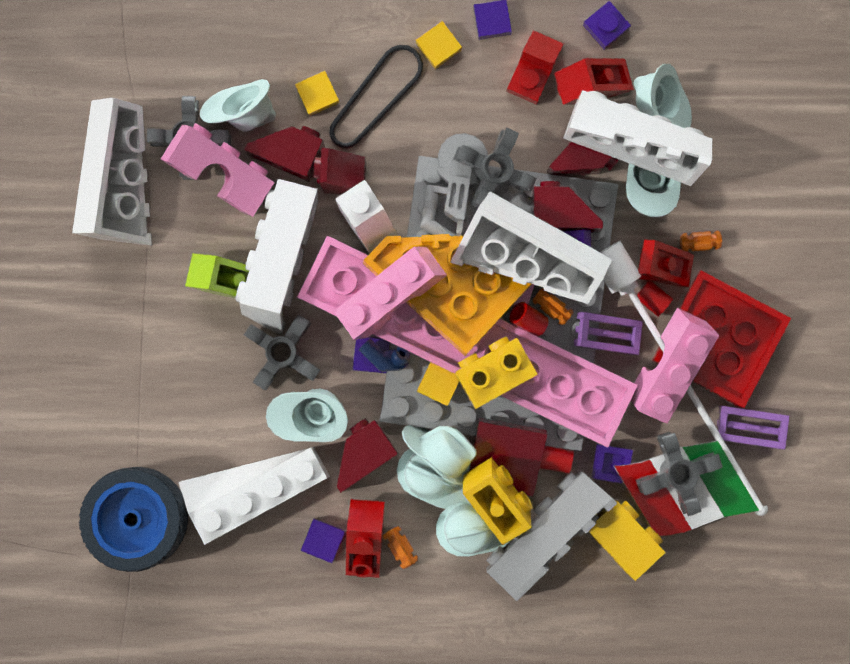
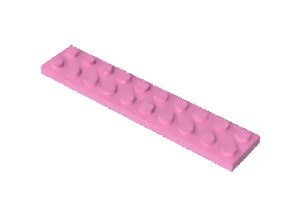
[297,236,638,447]

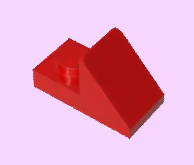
[506,30,564,105]
[638,240,694,287]

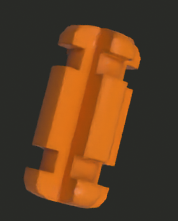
[680,231,722,252]
[533,288,573,325]
[383,526,418,569]

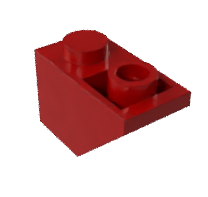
[345,499,385,578]

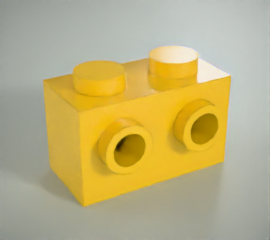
[455,336,538,409]
[463,457,533,545]
[588,500,666,581]

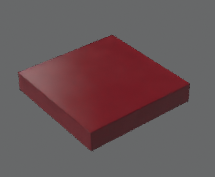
[468,417,548,497]

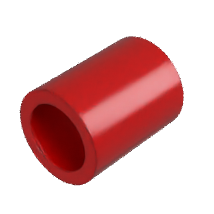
[637,280,673,317]
[510,302,549,337]
[540,445,574,474]

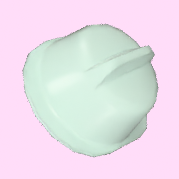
[634,64,692,128]
[200,79,276,132]
[626,163,681,217]
[266,388,348,442]
[402,425,477,486]
[397,449,469,509]
[436,501,511,556]

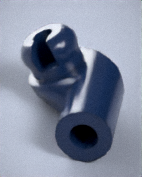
[359,338,411,372]

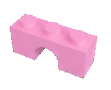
[161,123,275,217]
[334,247,447,340]
[631,308,719,424]

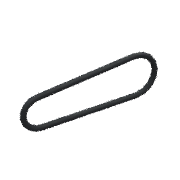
[329,45,423,148]

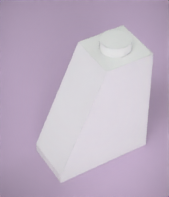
[336,180,398,254]

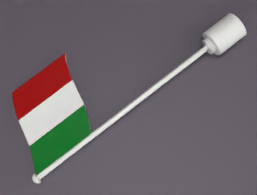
[600,241,768,536]

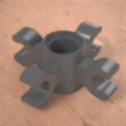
[147,96,231,180]
[453,127,537,208]
[244,314,320,390]
[636,431,723,516]

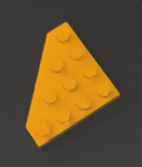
[363,234,532,356]

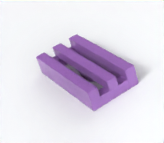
[574,312,643,355]
[717,406,789,450]

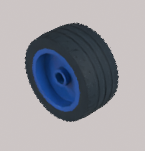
[79,467,188,572]

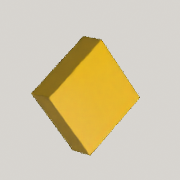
[416,21,462,69]
[295,71,340,117]
[416,362,459,406]

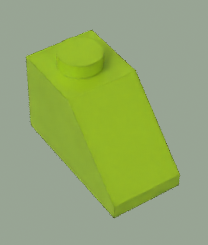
[185,253,249,298]

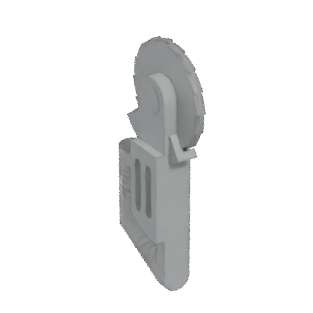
[420,133,488,236]

